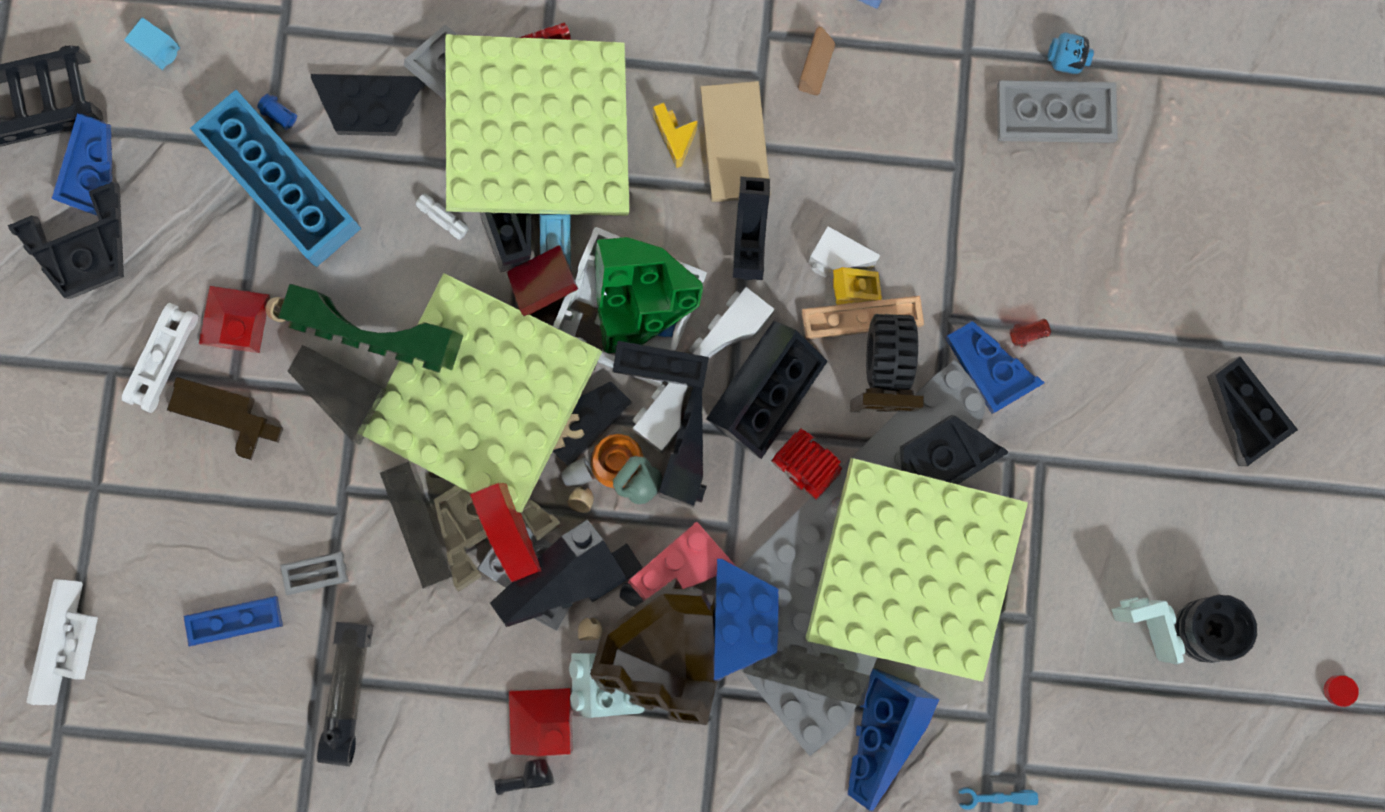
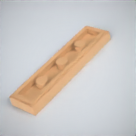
[801,296,924,340]

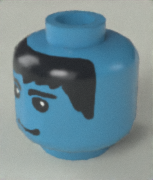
[1047,32,1094,74]

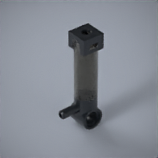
[317,621,374,767]

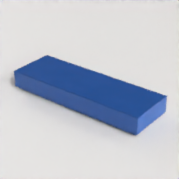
[183,596,283,646]

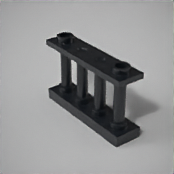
[0,45,104,147]

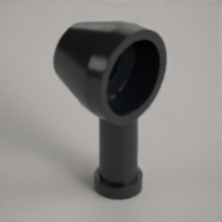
[495,759,555,795]

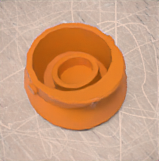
[591,434,643,488]

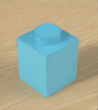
[124,17,180,71]

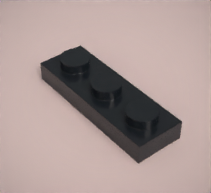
[612,341,709,389]

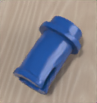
[257,94,297,130]

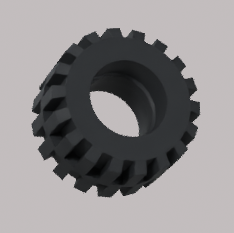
[866,314,918,391]

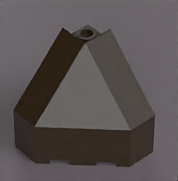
[590,578,717,725]

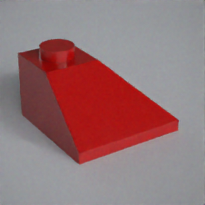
[199,286,270,354]
[509,688,573,756]

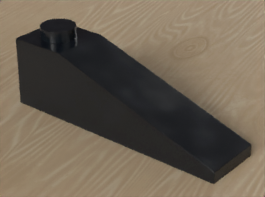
[659,387,707,508]
[490,520,627,627]

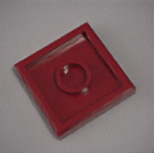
[506,245,578,317]

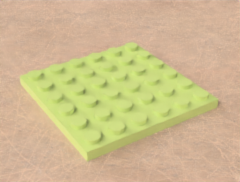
[445,34,629,216]
[362,273,603,513]
[805,458,1028,682]

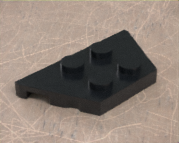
[311,74,426,136]
[900,415,1008,485]

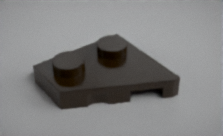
[850,388,924,412]

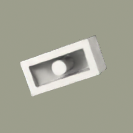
[808,226,880,278]

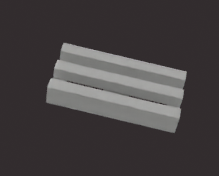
[280,552,349,595]

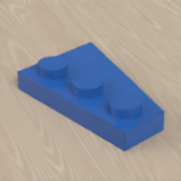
[52,114,112,216]
[945,321,1045,414]

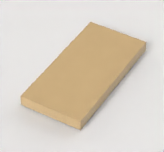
[700,81,771,202]

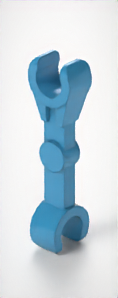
[958,787,1038,810]

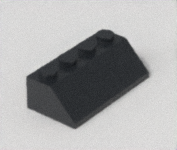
[706,321,828,459]

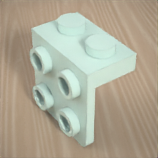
[1112,597,1185,664]
[569,653,645,718]

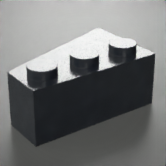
[479,212,531,273]
[1207,356,1298,466]

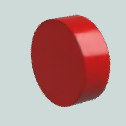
[1324,675,1359,707]

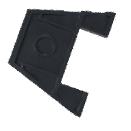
[8,181,124,299]

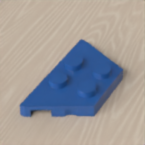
[714,559,779,681]

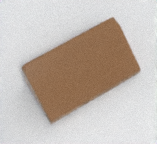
[798,26,835,96]

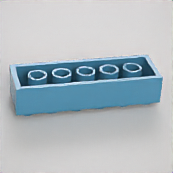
[190,90,362,268]

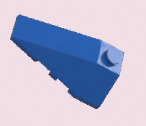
[847,668,940,811]

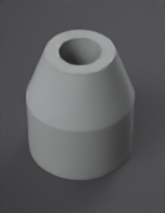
[561,458,594,487]

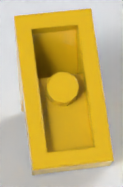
[653,103,698,169]
[833,267,882,305]

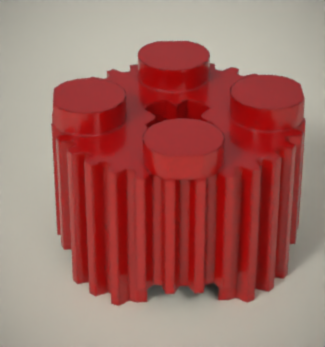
[771,428,843,500]

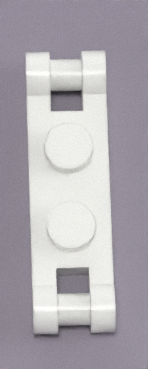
[122,303,198,413]

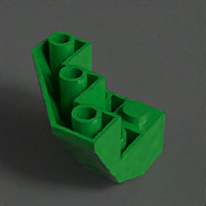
[595,237,703,354]

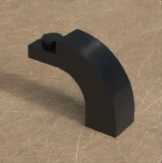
[733,176,770,280]

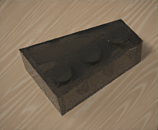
[287,345,386,445]

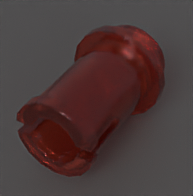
[1010,318,1051,347]

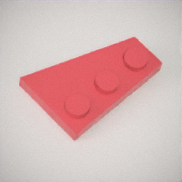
[628,522,736,601]

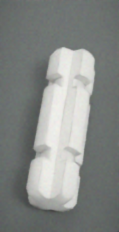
[416,193,469,240]

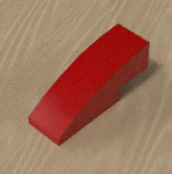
[470,483,541,582]

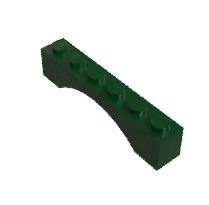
[278,284,463,373]

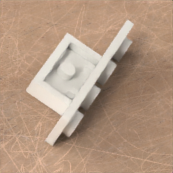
[27,579,98,705]

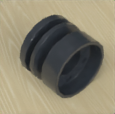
[1174,594,1257,663]

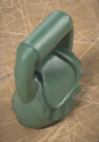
[613,456,662,505]

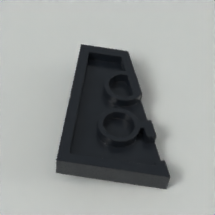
[553,381,633,466]

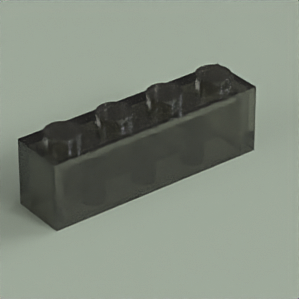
[380,461,453,589]

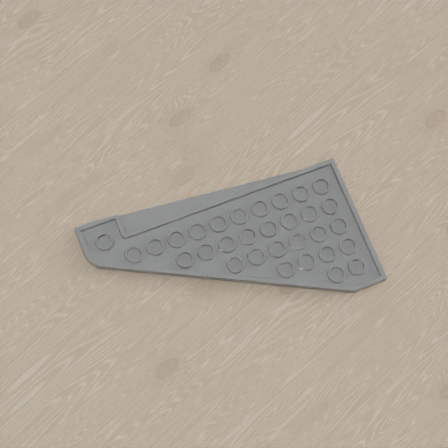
[712,359,985,756]

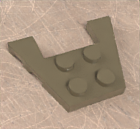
[434,485,561,592]

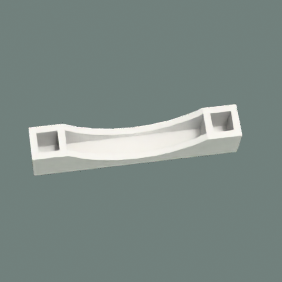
[633,287,774,453]

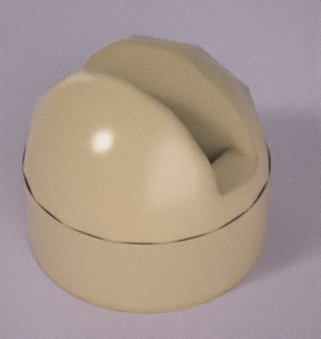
[265,297,285,322]
[567,486,594,513]
[578,618,603,641]

